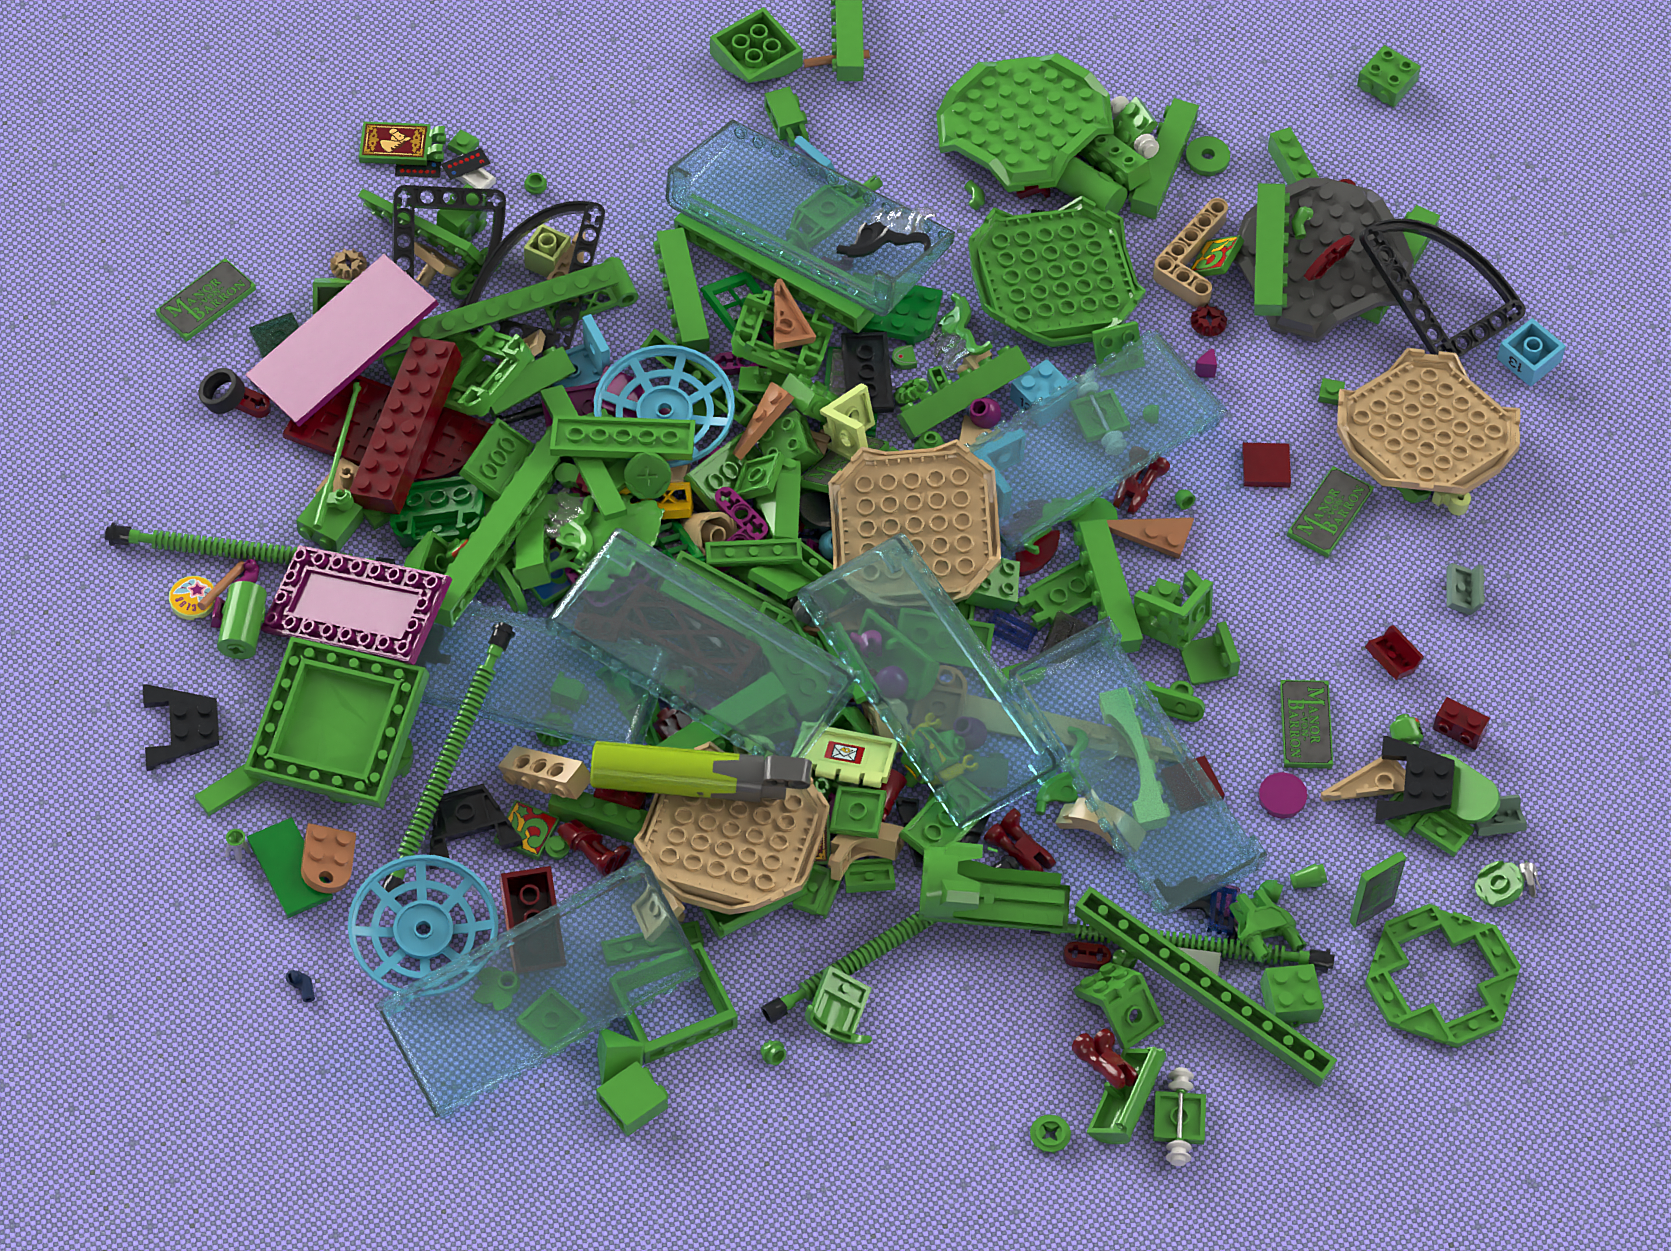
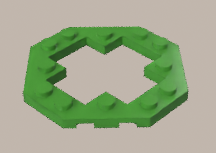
[1365,904,1521,1048]

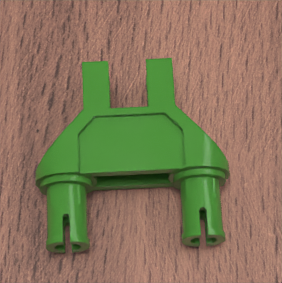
[1229,889,1307,962]

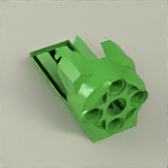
[918,842,1070,933]

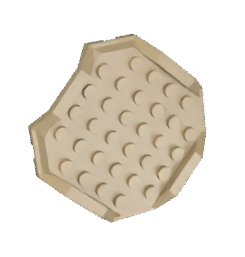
[1337,348,1520,495]
[828,439,1001,611]
[634,741,830,915]

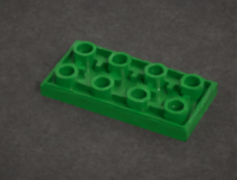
[246,817,333,919]

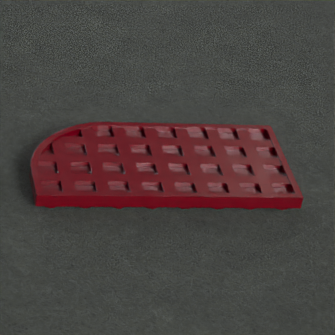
[283,375,492,483]

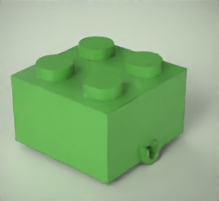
[436,183,488,242]
[1260,964,1324,1028]

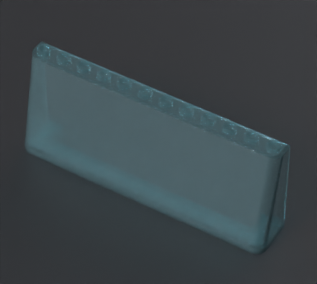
[666,119,955,316]
[964,329,1229,559]
[546,528,856,761]
[796,533,1062,829]
[415,600,670,747]
[1007,616,1268,916]
[374,860,703,1118]

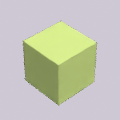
[524,224,571,278]

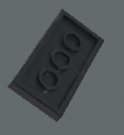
[840,332,894,414]

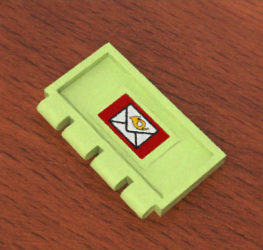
[792,722,898,788]

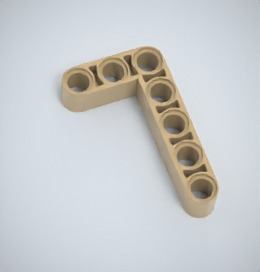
[1153,198,1228,308]

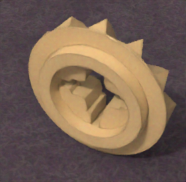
[330,248,367,280]

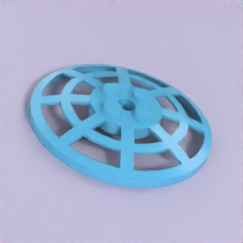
[594,345,735,468]
[348,854,499,998]

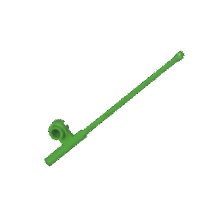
[313,382,361,530]

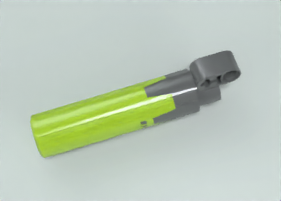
[590,741,812,803]

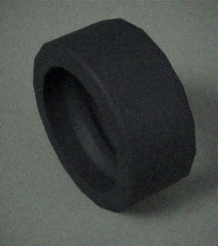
[198,368,245,414]

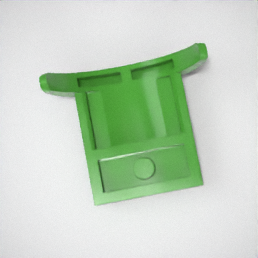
[805,966,872,1044]

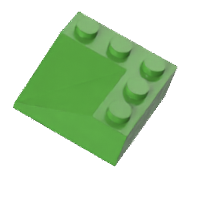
[710,7,803,83]

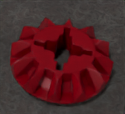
[1190,304,1227,337]

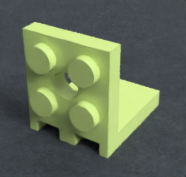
[820,383,875,460]

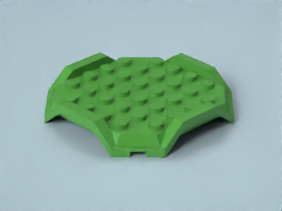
[936,53,1114,192]
[968,196,1146,347]

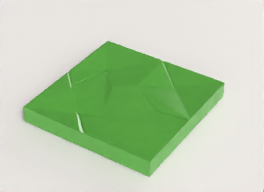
[243,637,430,809]

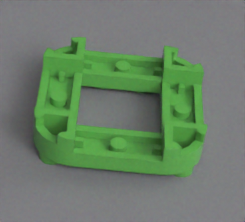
[731,290,833,379]
[444,325,534,417]

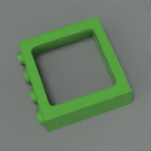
[609,942,738,1064]

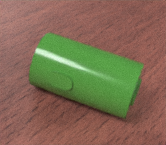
[1056,157,1127,214]
[217,581,267,659]

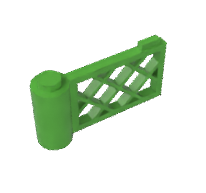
[544,257,639,329]

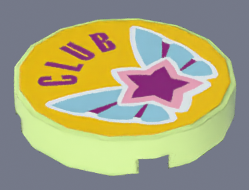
[169,576,215,620]

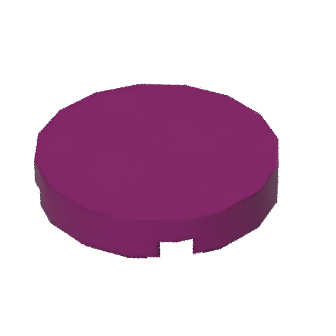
[1258,772,1308,819]

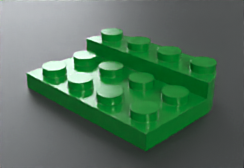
[850,273,943,346]
[390,476,486,548]

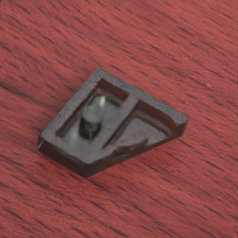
[1039,610,1100,665]

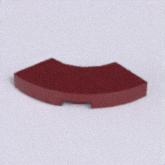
[1304,235,1355,281]
[1015,530,1060,577]

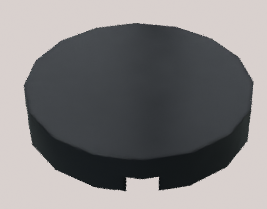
[799,492,832,533]

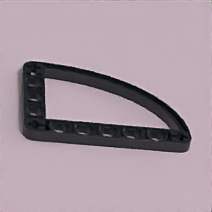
[392,185,506,309]
[465,201,605,352]
[1359,218,1526,358]

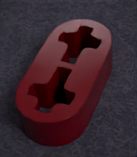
[235,387,271,418]
[1063,941,1111,970]

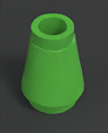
[1290,863,1328,889]

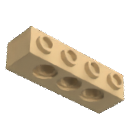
[498,745,590,800]

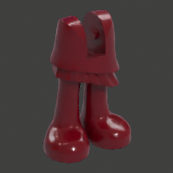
[1113,447,1170,515]
[557,819,631,877]

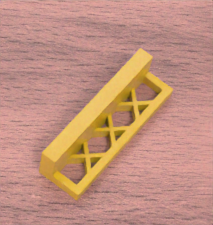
[597,482,694,519]

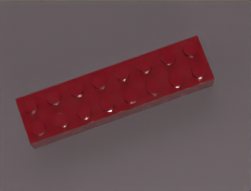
[350,336,463,515]

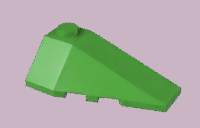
[755,458,801,539]

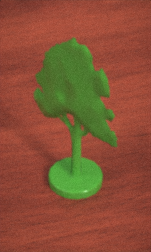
[493,494,665,617]

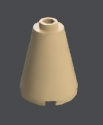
[679,512,738,557]

